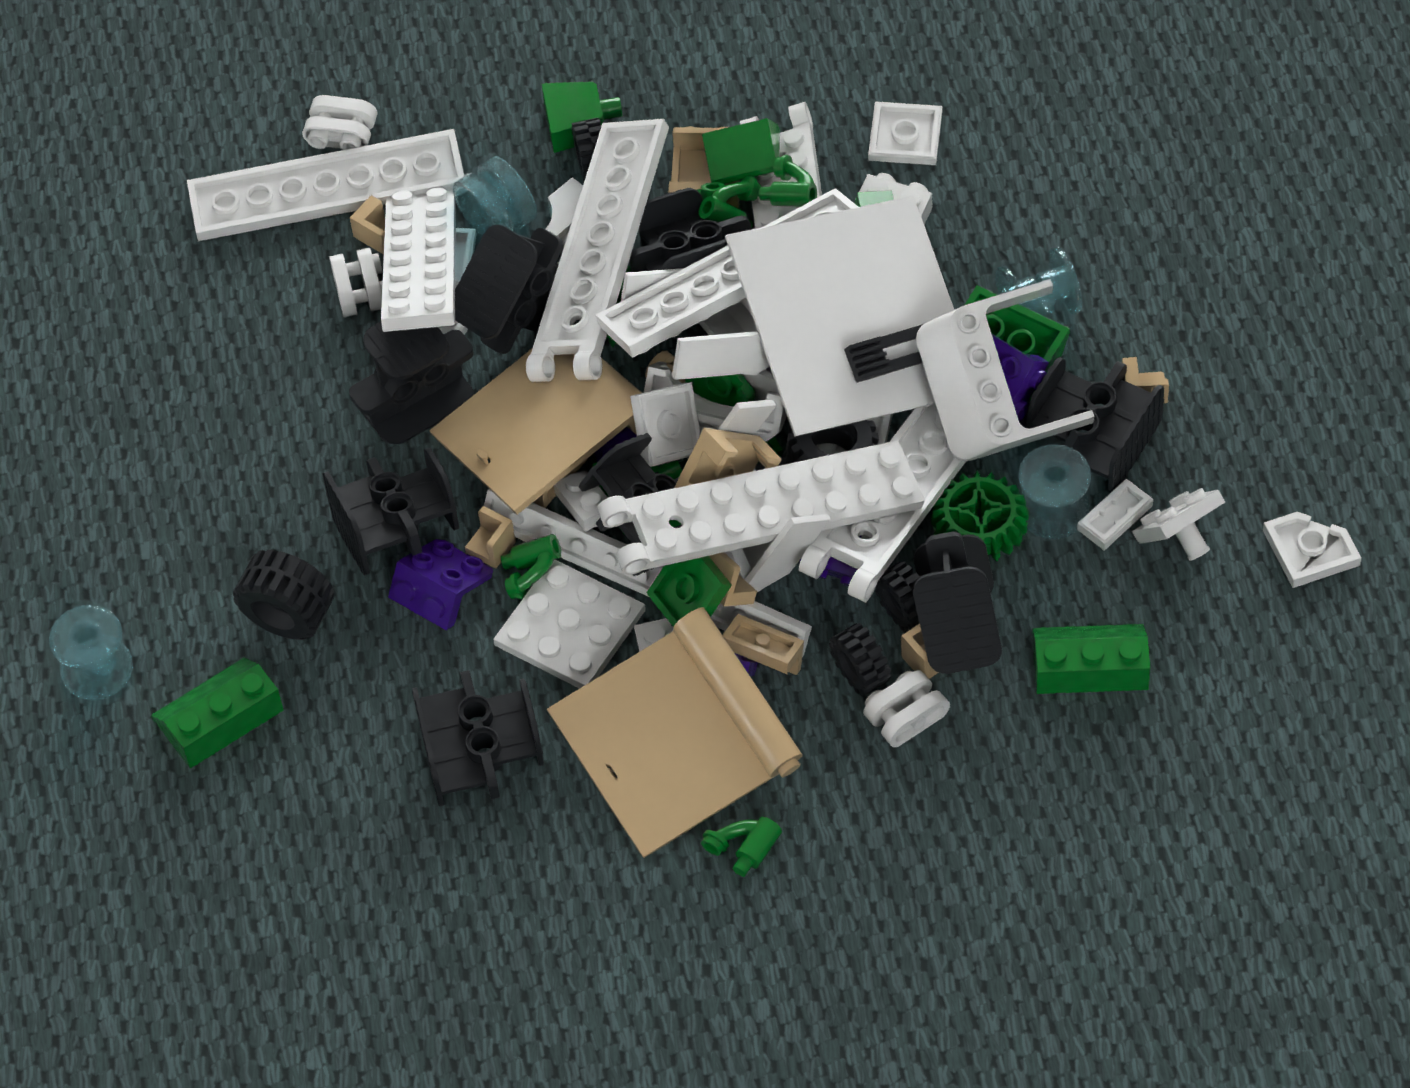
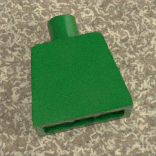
[541,82,623,153]

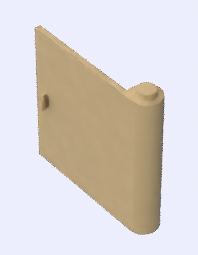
[429,348,642,515]
[547,607,802,858]

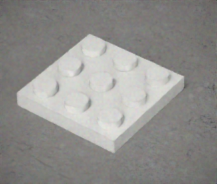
[493,560,645,689]

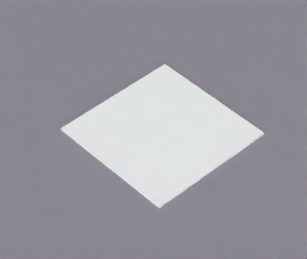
[725,196,954,437]

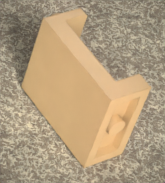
[668,126,740,208]

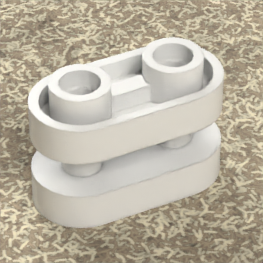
[302,95,378,150]
[329,248,383,317]
[863,670,950,747]

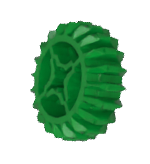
[931,471,1029,562]

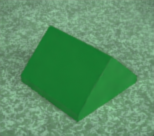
[702,118,780,184]

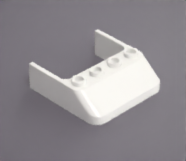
[621,268,770,380]
[916,279,1094,461]
[718,400,830,592]

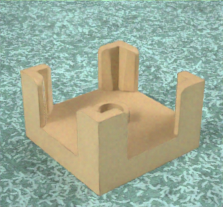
[674,428,782,488]

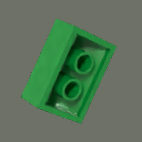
[965,285,1070,401]
[1032,624,1150,694]
[151,658,284,769]

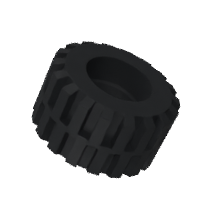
[784,420,879,464]
[233,549,335,640]

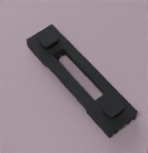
[844,324,923,383]

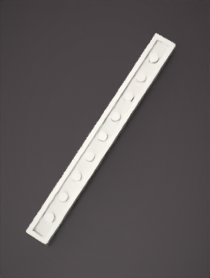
[484,489,812,657]

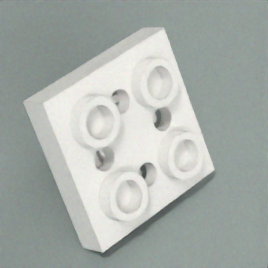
[1132,488,1225,561]

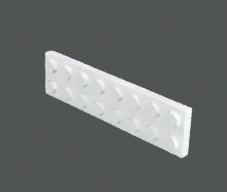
[187,129,467,241]
[381,188,456,332]
[596,188,858,358]

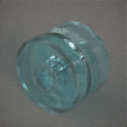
[452,156,537,237]

